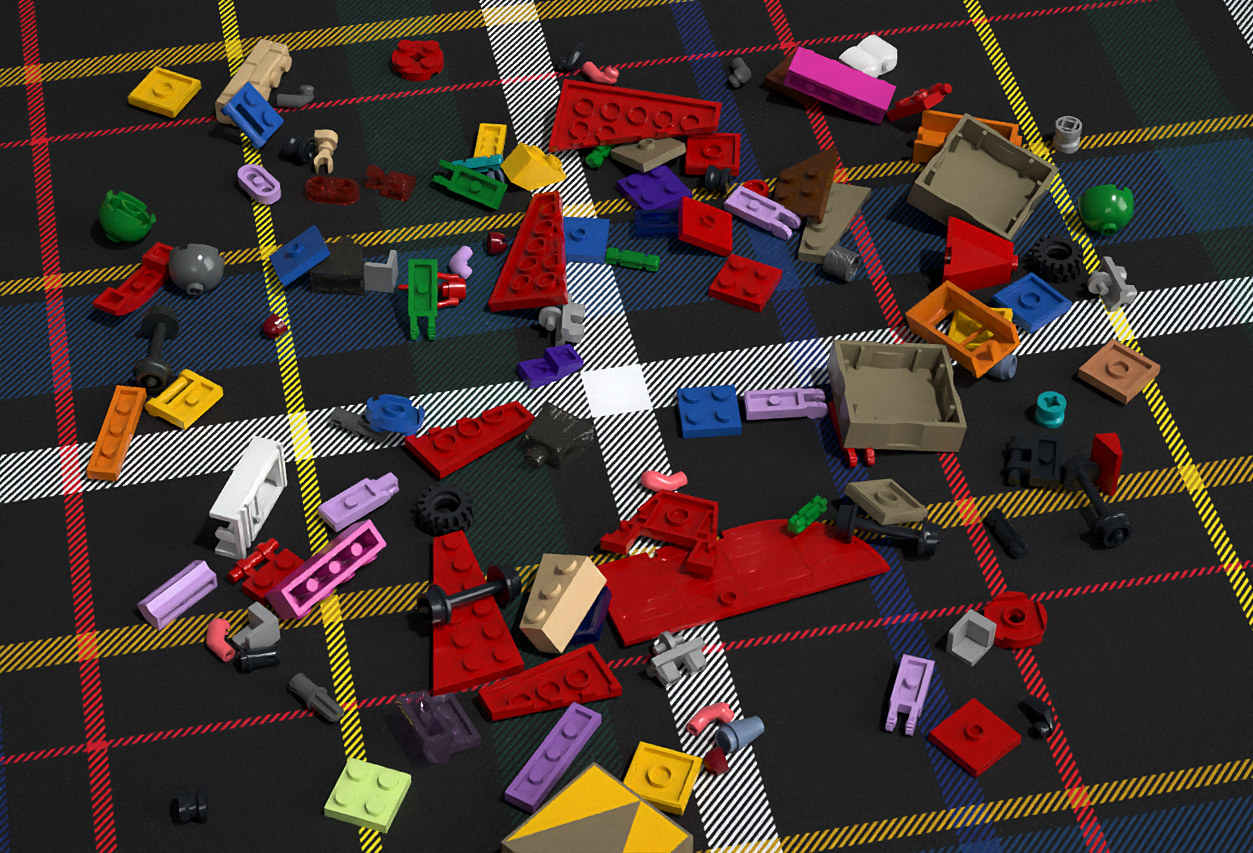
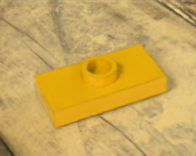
[473,123,507,158]

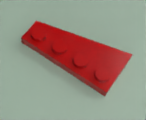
[404,400,535,479]
[478,643,622,721]

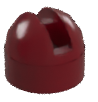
[486,232,508,254]
[263,313,288,338]
[703,746,729,775]

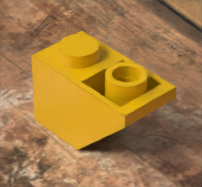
[500,142,567,191]

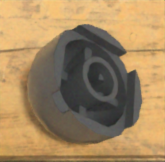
[168,243,225,295]

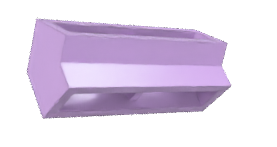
[137,560,217,631]

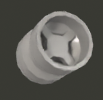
[1053,116,1082,154]

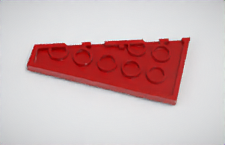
[549,79,722,152]
[488,191,568,312]
[433,530,524,698]

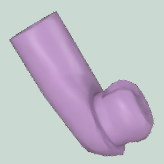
[449,246,473,280]

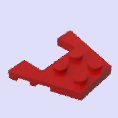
[600,489,719,577]

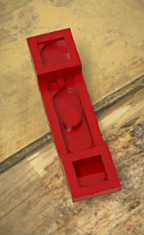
[92,242,173,316]

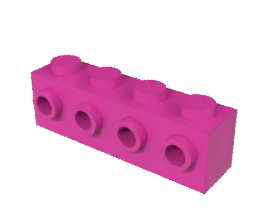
[783,46,896,125]
[265,519,387,620]

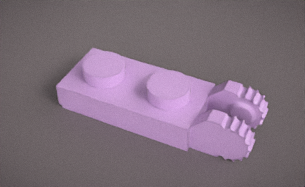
[724,186,802,240]
[743,387,828,420]
[885,654,935,736]

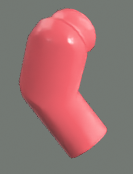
[582,62,619,85]
[641,470,688,493]
[206,618,235,662]
[686,702,734,736]

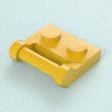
[145,369,223,430]

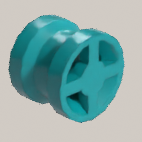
[1035,391,1067,429]

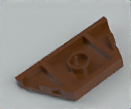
[773,147,839,224]

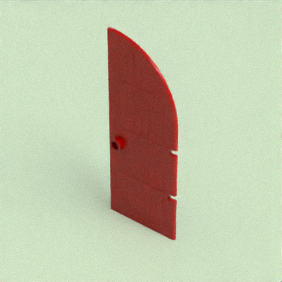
[596,519,891,646]

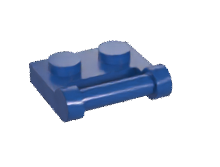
[220,81,284,150]

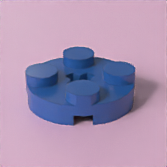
[365,394,425,437]

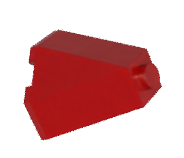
[942,217,1018,292]

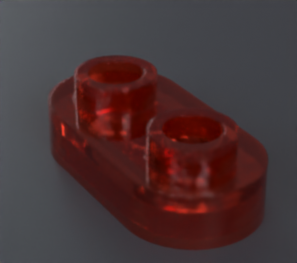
[305,176,360,205]

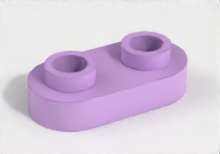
[237,164,281,205]

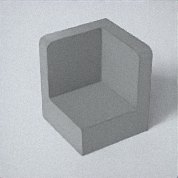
[364,250,398,293]
[232,601,280,651]
[946,609,997,666]

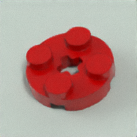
[392,40,444,82]
[984,591,1047,648]

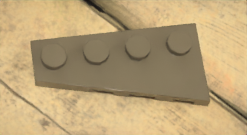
[798,182,871,264]

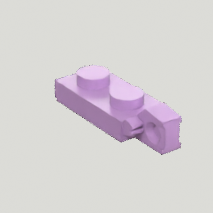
[318,472,399,532]

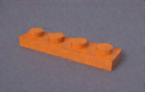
[86,385,147,481]

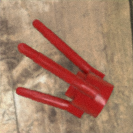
[398,272,466,309]

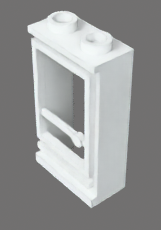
[209,436,287,560]

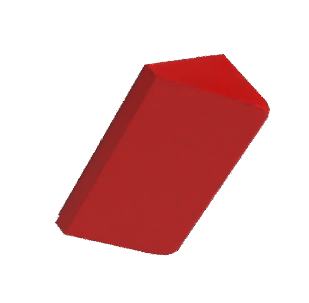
[1090,433,1123,496]

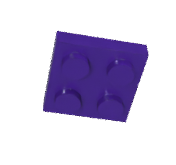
[617,164,692,220]

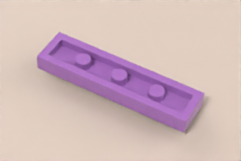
[505,702,601,814]

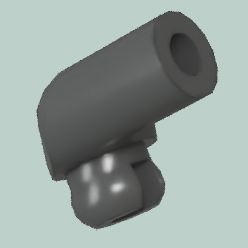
[728,57,751,88]
[277,85,315,108]

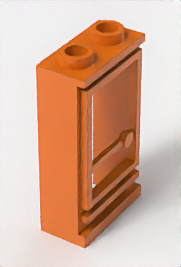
[912,110,1022,164]
[905,280,1021,378]

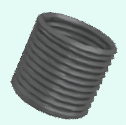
[822,244,860,282]

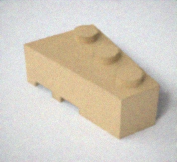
[519,554,607,654]

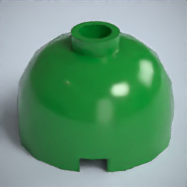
[1078,184,1134,236]
[98,190,156,243]

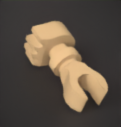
[313,129,338,174]

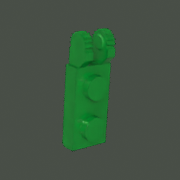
[432,159,508,210]
[408,259,438,340]

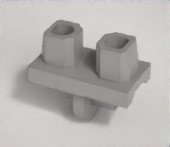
[1087,256,1137,312]
[538,293,586,347]
[646,631,707,688]

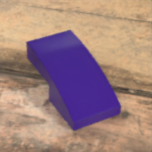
[516,344,584,389]

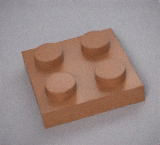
[1078,339,1160,405]

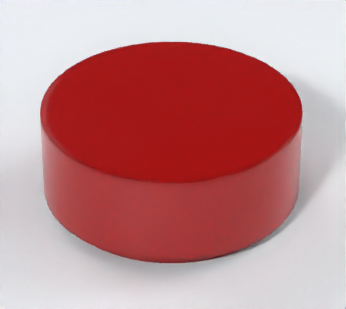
[742,179,769,198]

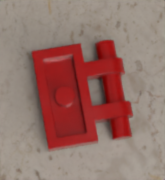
[886,83,952,122]
[227,538,305,607]

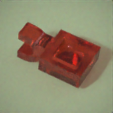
[366,165,416,202]

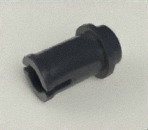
[238,644,280,672]

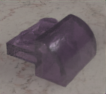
[396,690,482,764]

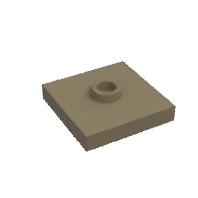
[610,137,686,173]
[844,479,929,525]

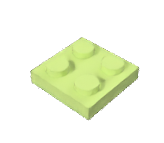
[324,757,412,833]

